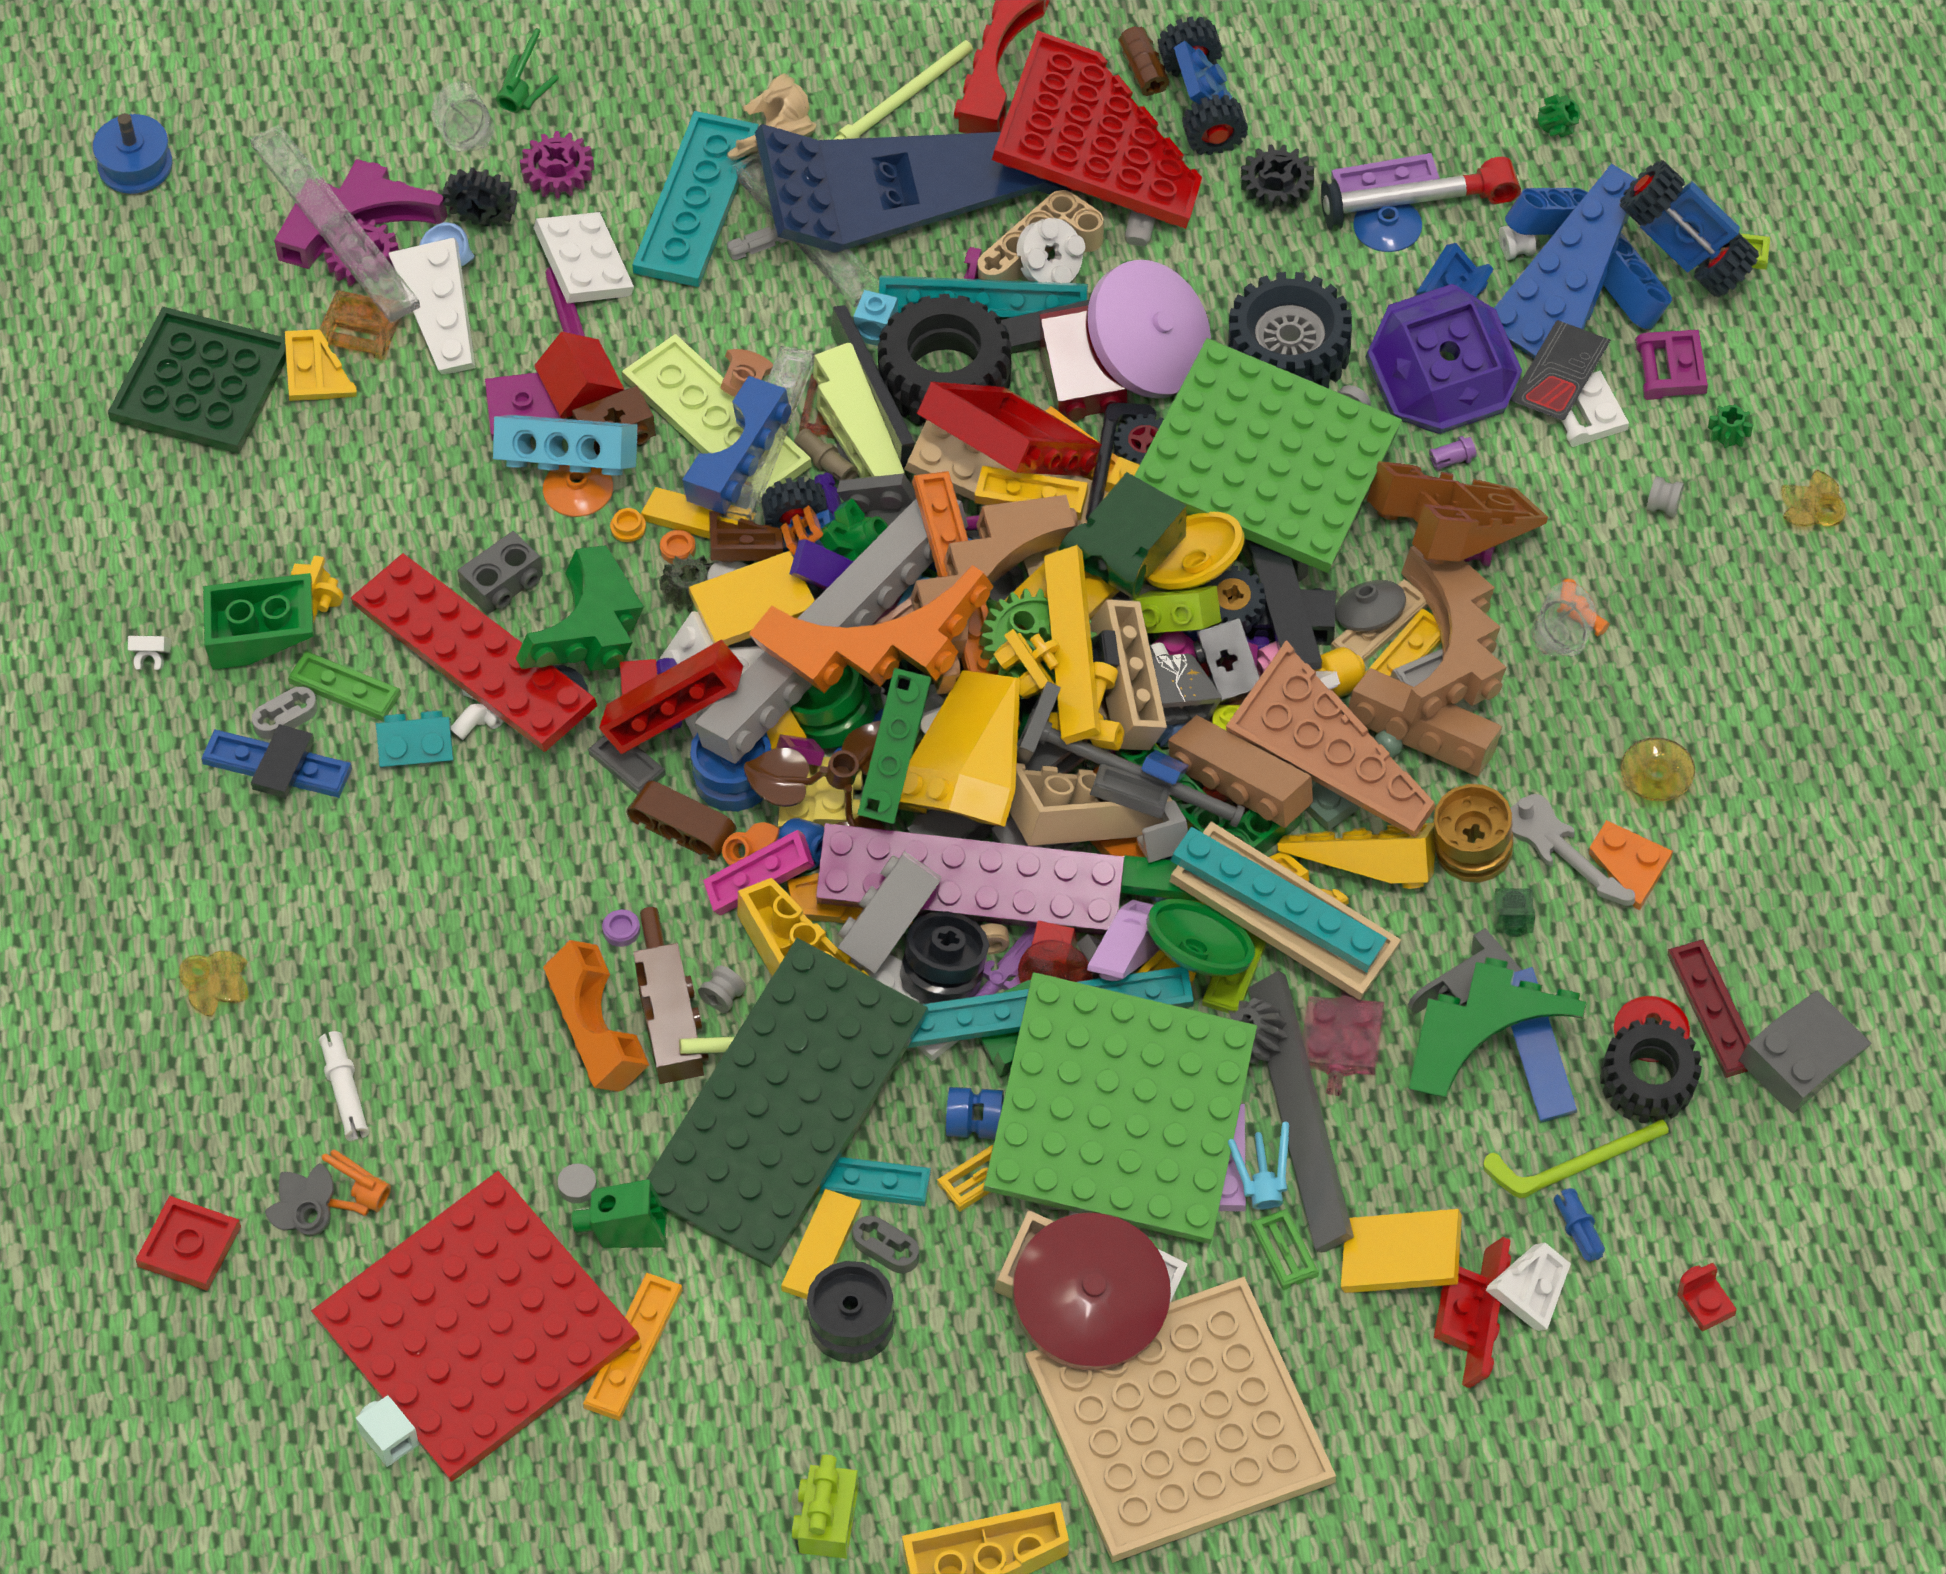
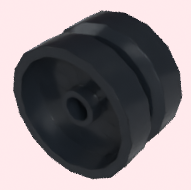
[900,911,989,1004]
[807,1261,895,1363]

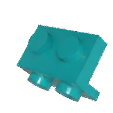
[376,711,454,767]

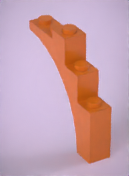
[749,565,994,693]

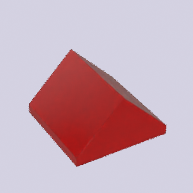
[534,331,625,419]

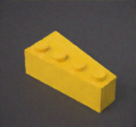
[737,878,869,977]
[902,1502,1069,1574]

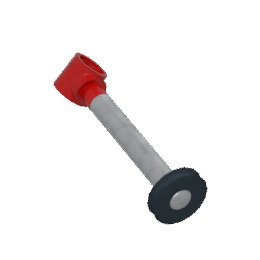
[1321,157,1521,230]

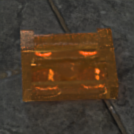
[320,290,403,360]

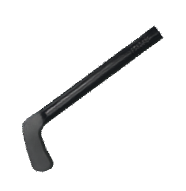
[1086,403,1157,520]

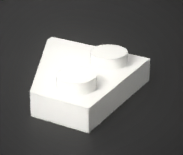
[1486,1243,1571,1331]

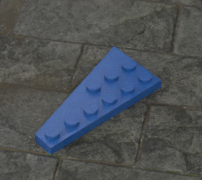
[1494,163,1637,359]

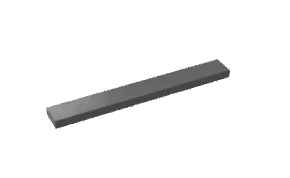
[1248,971,1354,1253]

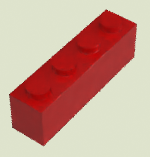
[599,639,744,754]

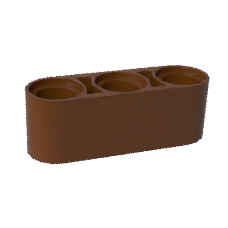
[626,781,737,861]

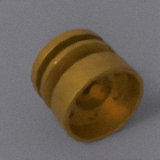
[1434,784,1513,883]

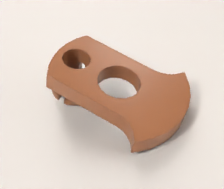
[720,349,776,397]

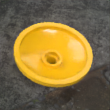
[1146,512,1244,590]

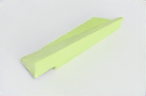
[813,343,905,478]

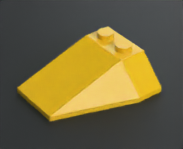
[898,670,1020,827]

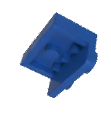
[1416,243,1494,297]

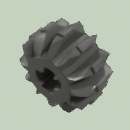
[1228,998,1287,1064]

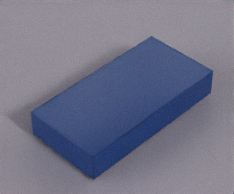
[1141,750,1189,785]

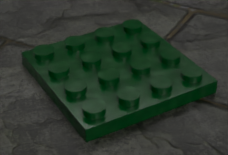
[108,306,286,454]

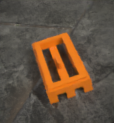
[781,505,823,555]

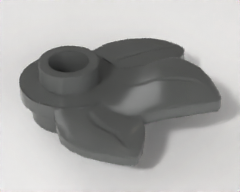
[265,1163,334,1236]

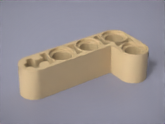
[977,190,1104,281]

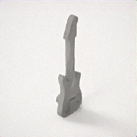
[1510,794,1635,906]

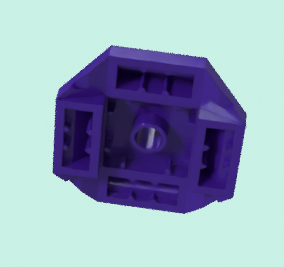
[1365,284,1522,434]

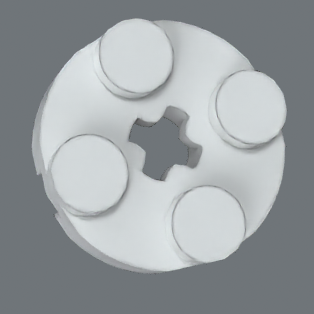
[1016,218,1085,283]

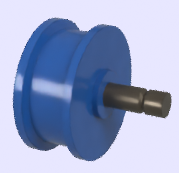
[93,113,173,194]

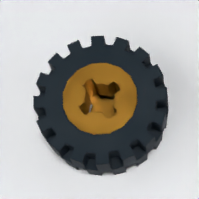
[1202,566,1266,634]

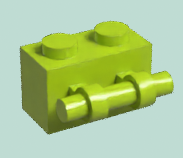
[792,1454,859,1559]

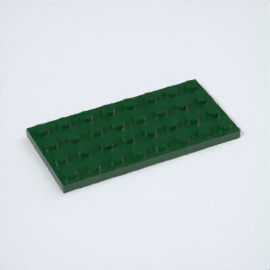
[646,938,929,1268]

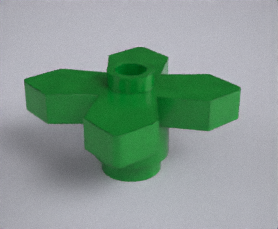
[819,498,888,561]

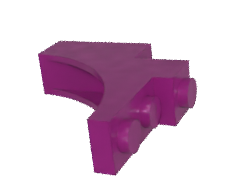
[274,159,448,269]

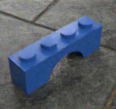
[682,376,791,515]

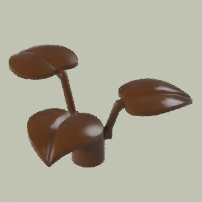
[744,721,886,830]

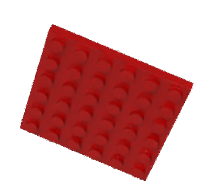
[311,1171,640,1482]

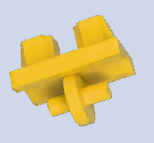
[291,556,344,623]
[994,629,1060,699]

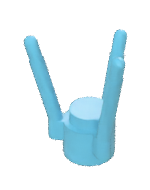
[1228,1121,1289,1210]

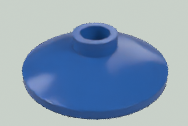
[1353,204,1422,252]

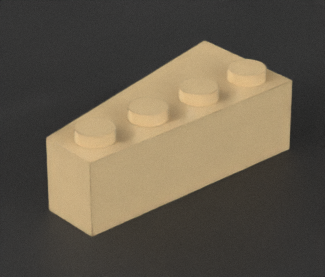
[1009,763,1172,846]

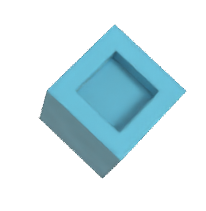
[853,290,898,346]

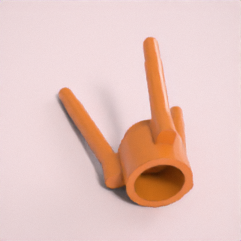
[322,1149,391,1216]

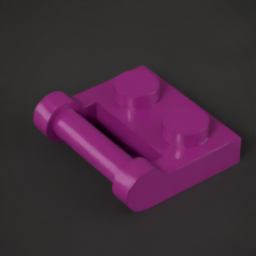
[1635,330,1708,400]

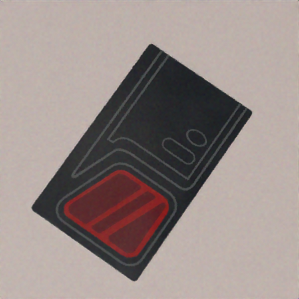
[1510,320,1611,421]

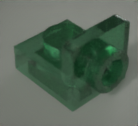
[1494,888,1535,937]

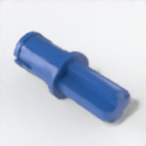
[1554,1188,1605,1262]

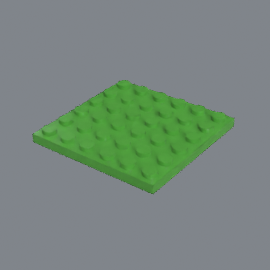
[1134,338,1402,573]
[983,972,1257,1244]

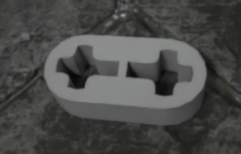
[252,687,317,739]

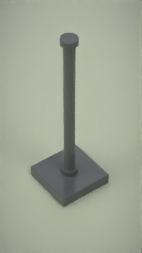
[1017,681,1245,827]

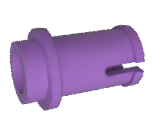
[1429,436,1477,471]

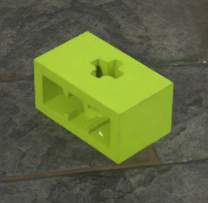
[1132,586,1221,633]

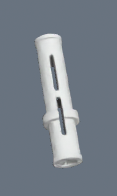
[319,1031,369,1141]

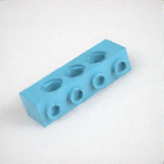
[493,415,637,475]

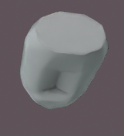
[1125,210,1156,246]

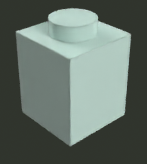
[355,1395,419,1467]

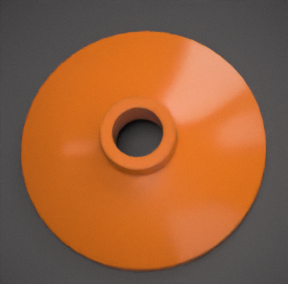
[543,465,613,517]

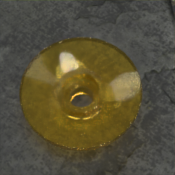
[1621,737,1695,802]

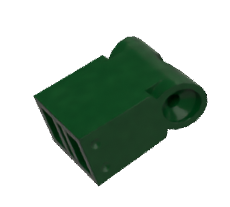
[1058,472,1187,599]

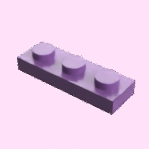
[1331,153,1440,193]

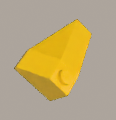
[1277,823,1435,889]

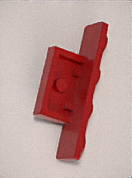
[1434,1237,1511,1388]

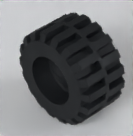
[1600,1018,1702,1124]

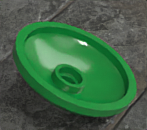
[1146,899,1255,976]

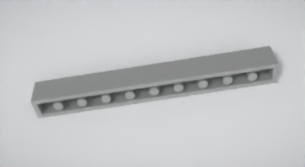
[695,498,968,764]

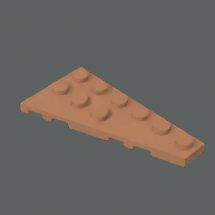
[1226,640,1435,837]

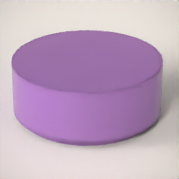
[602,909,640,947]

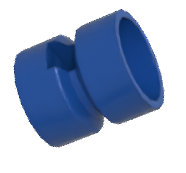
[946,1087,1004,1139]

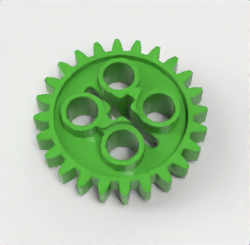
[979,588,1097,702]

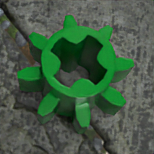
[1538,94,1580,138]
[1708,404,1753,449]

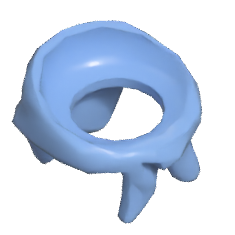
[419,222,474,267]

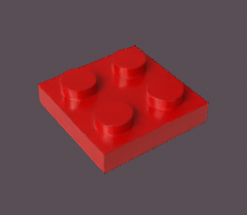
[135,1195,241,1291]

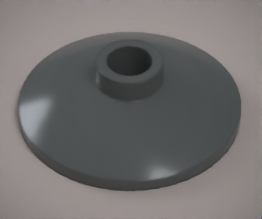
[1335,580,1406,631]

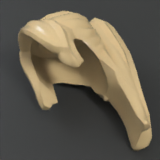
[727,73,816,161]

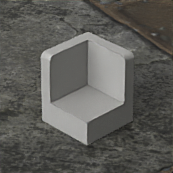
[1137,800,1188,863]

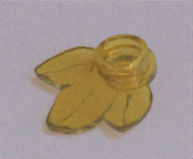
[1781,470,1846,527]
[179,951,249,1017]

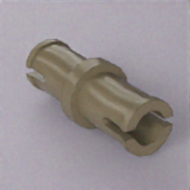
[794,429,858,481]

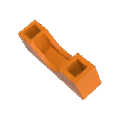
[543,940,649,1092]

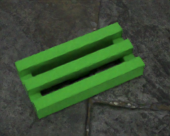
[1251,1208,1319,1290]

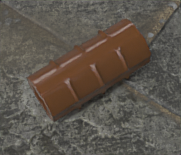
[1118,26,1170,96]

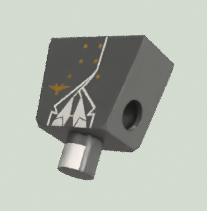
[1150,643,1222,725]

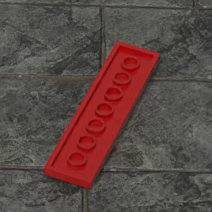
[350,553,597,752]

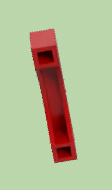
[954,0,1050,134]

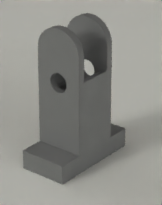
[1408,928,1522,1013]

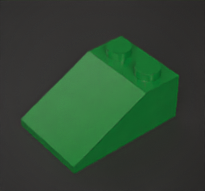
[203,573,314,670]

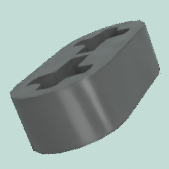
[853,1216,919,1273]

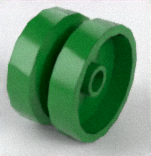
[790,665,876,749]

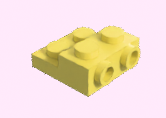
[778,757,863,828]

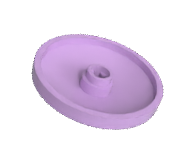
[1088,260,1211,398]

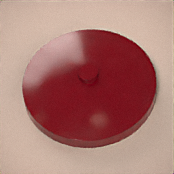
[1012,1213,1171,1370]

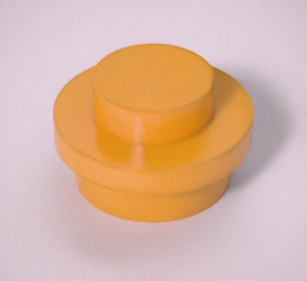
[610,508,646,542]

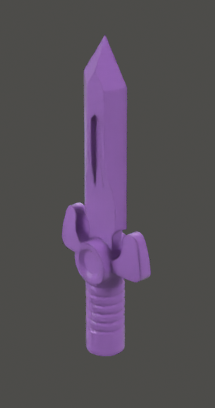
[974,927,1036,997]

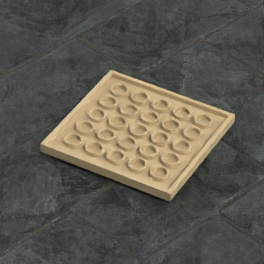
[1025,1276,1336,1563]

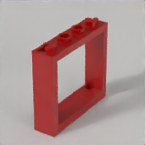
[917,382,1102,476]

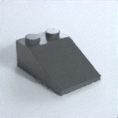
[1738,990,1872,1114]

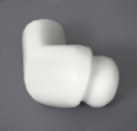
[451,704,503,740]

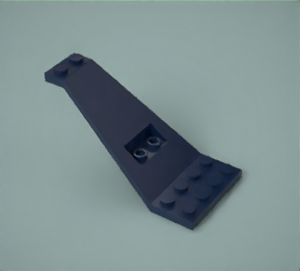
[755,124,1072,253]

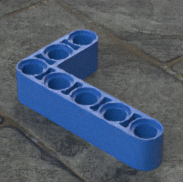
[1505,188,1672,329]

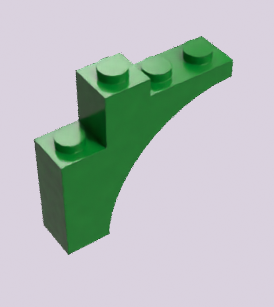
[516,545,644,671]
[1409,957,1586,1098]

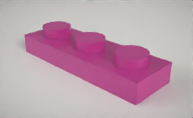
[703,830,815,915]

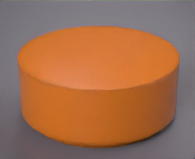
[660,530,696,565]

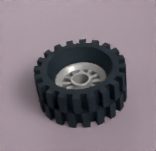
[1228,272,1352,389]

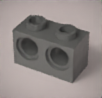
[457,531,543,615]

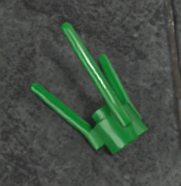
[496,28,559,113]

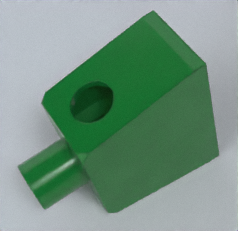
[572,1179,667,1248]

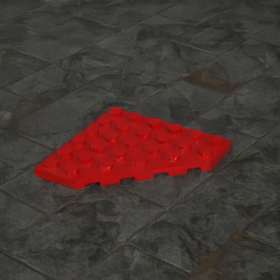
[991,30,1202,229]

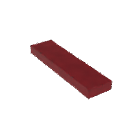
[1667,939,1751,1078]

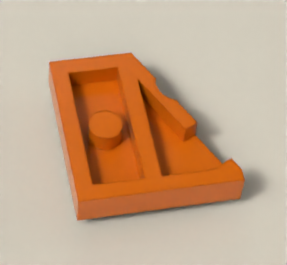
[1589,820,1673,910]

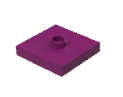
[485,372,560,441]

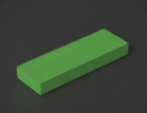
[288,651,401,722]

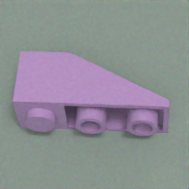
[1087,900,1160,981]

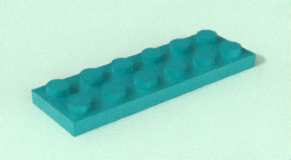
[632,111,759,287]

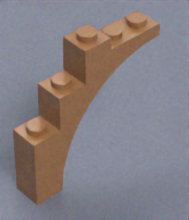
[1401,546,1507,724]

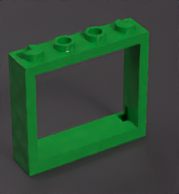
[857,668,932,824]

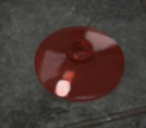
[1018,940,1093,983]

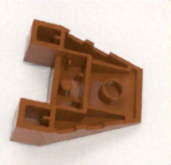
[1367,461,1548,564]

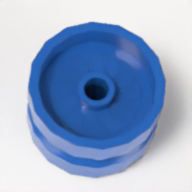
[690,732,771,812]

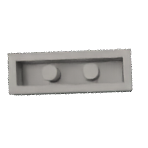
[837,851,941,973]

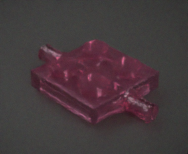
[1302,989,1385,1096]

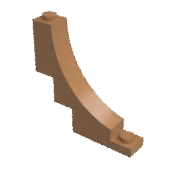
[910,495,1078,695]

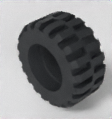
[878,294,1012,426]

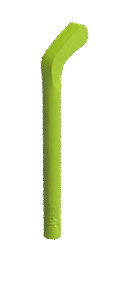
[1483,1119,1669,1199]

